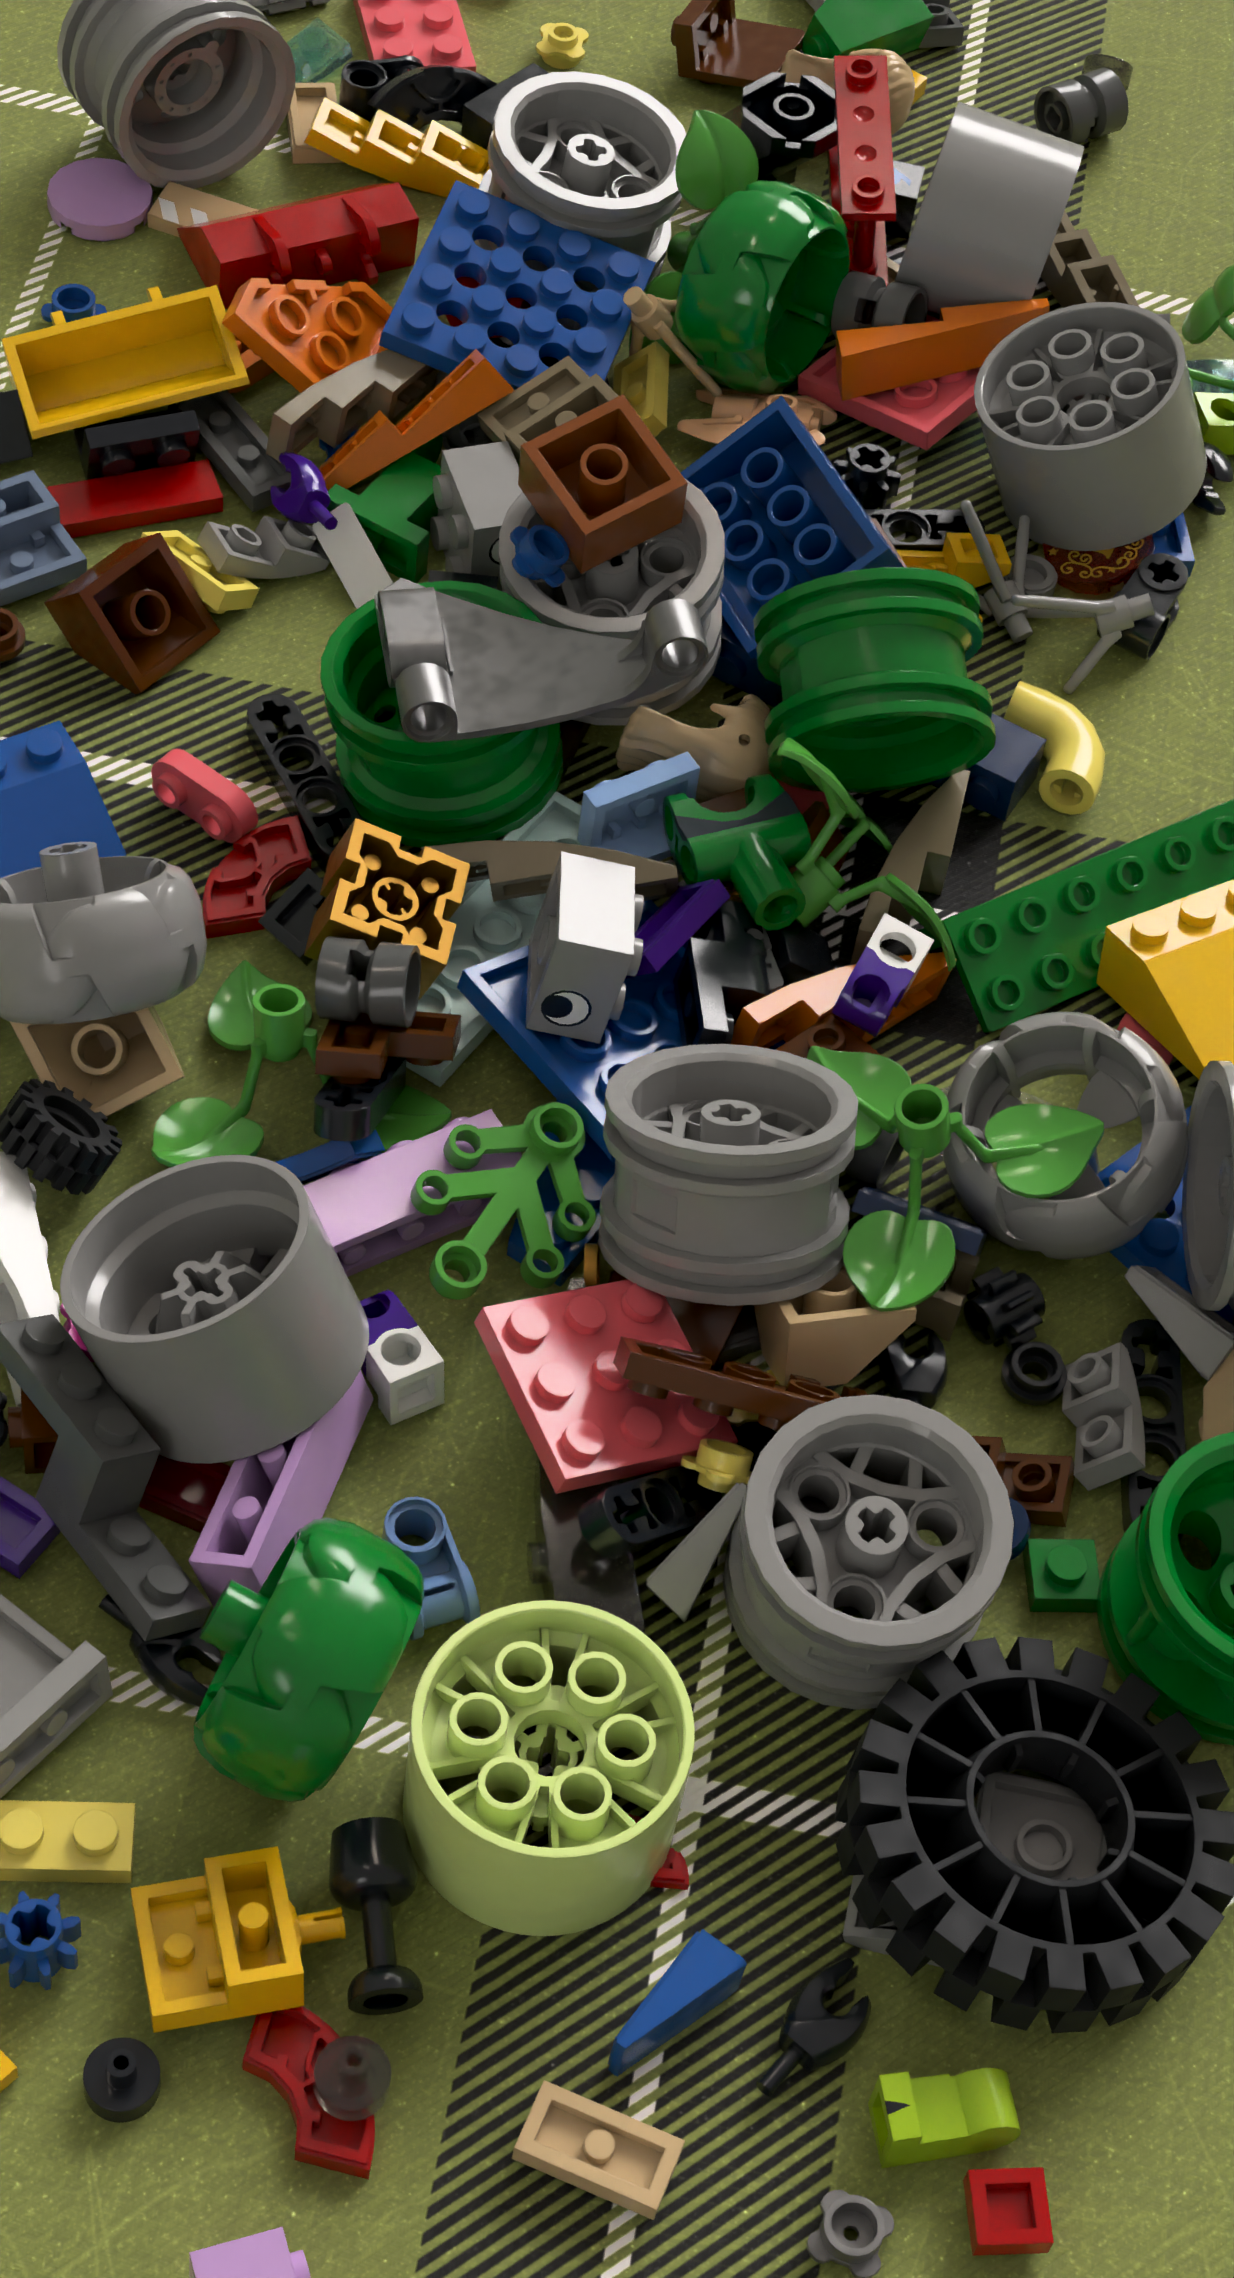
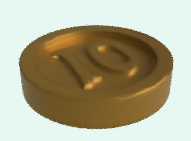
[583,1243,600,1288]

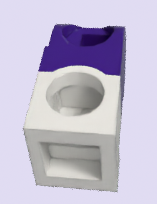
[831,913,934,1038]
[360,1290,444,1425]

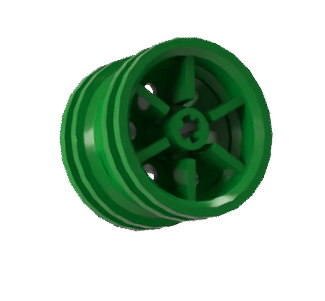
[753,567,996,793]
[320,581,563,848]

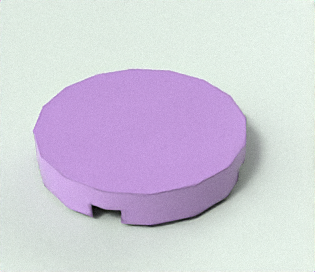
[47,158,153,241]

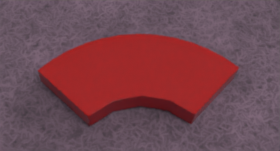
[203,815,312,939]
[242,2006,375,2180]

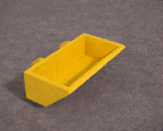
[1,285,250,440]

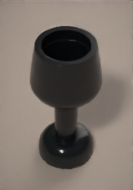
[329,1817,423,2015]

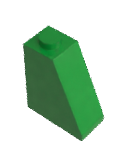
[802,0,934,59]

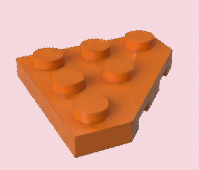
[222,278,393,393]

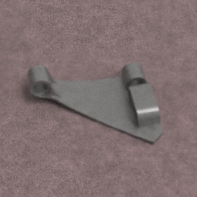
[374,578,709,743]

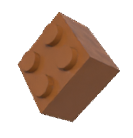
[518,394,688,574]

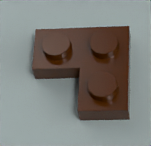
[315,1011,461,1084]

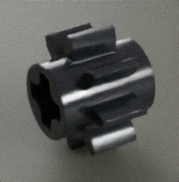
[834,443,902,509]
[963,1266,1046,1351]

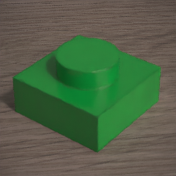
[1022,1539,1100,1613]

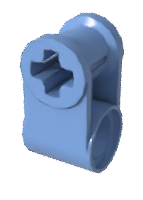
[382,1496,480,1641]

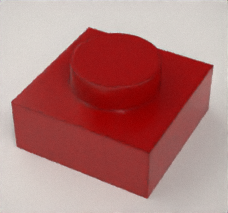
[963,2167,1054,2256]

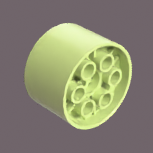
[402,1600,695,1936]

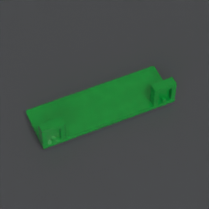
[917,799,1234,1033]

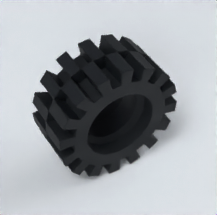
[0,1079,122,1195]

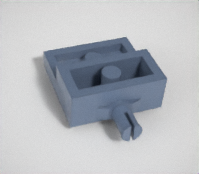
[0,470,87,607]

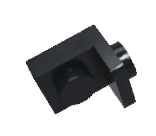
[258,868,326,966]

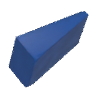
[608,1929,747,2077]

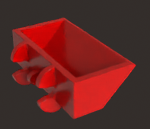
[177,182,419,309]

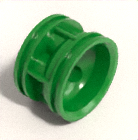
[1097,1431,1234,1746]

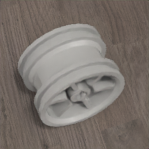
[57,0,296,189]

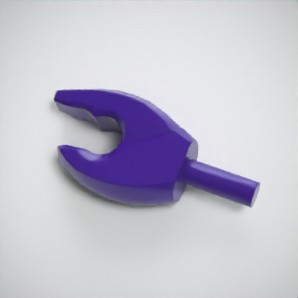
[270,453,338,530]

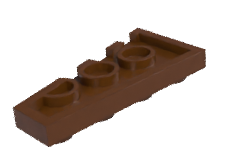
[613,1336,868,1431]

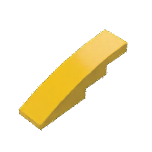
[304,97,490,198]

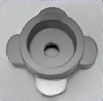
[807,2190,894,2278]

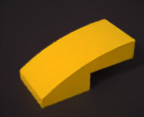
[897,532,1012,588]

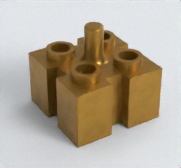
[304,818,470,1000]

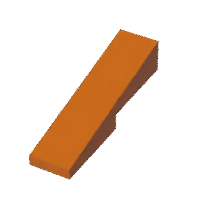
[836,298,1050,401]
[318,349,515,491]

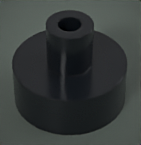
[83,2037,161,2123]

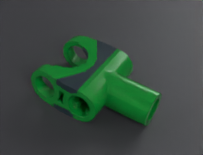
[663,774,812,931]

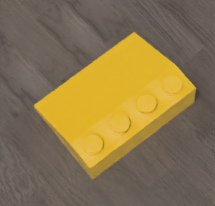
[1096,879,1234,1079]

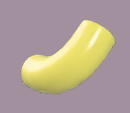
[1004,681,1105,815]

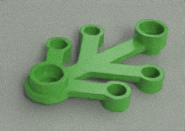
[410,1102,596,1300]

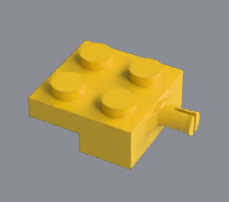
[130,1846,346,2033]

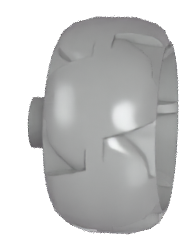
[0,841,207,1024]
[942,1012,1189,1260]

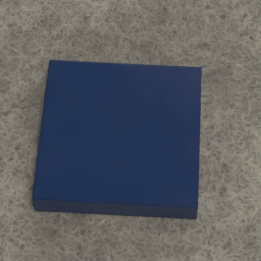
[851,1187,988,1256]

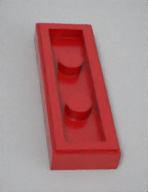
[46,459,223,538]

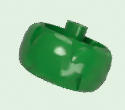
[675,180,850,395]
[194,1518,424,1802]

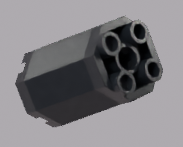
[721,72,838,184]

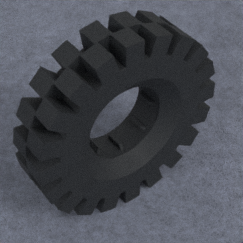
[835,1637,1234,2033]

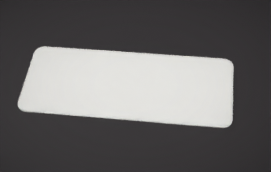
[312,503,393,609]

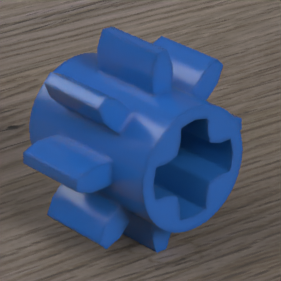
[0,1891,81,1990]

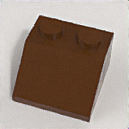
[44,532,220,694]

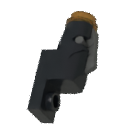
[673,888,784,1046]

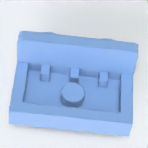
[577,751,700,861]

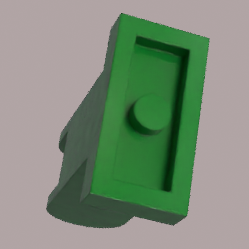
[327,434,443,584]

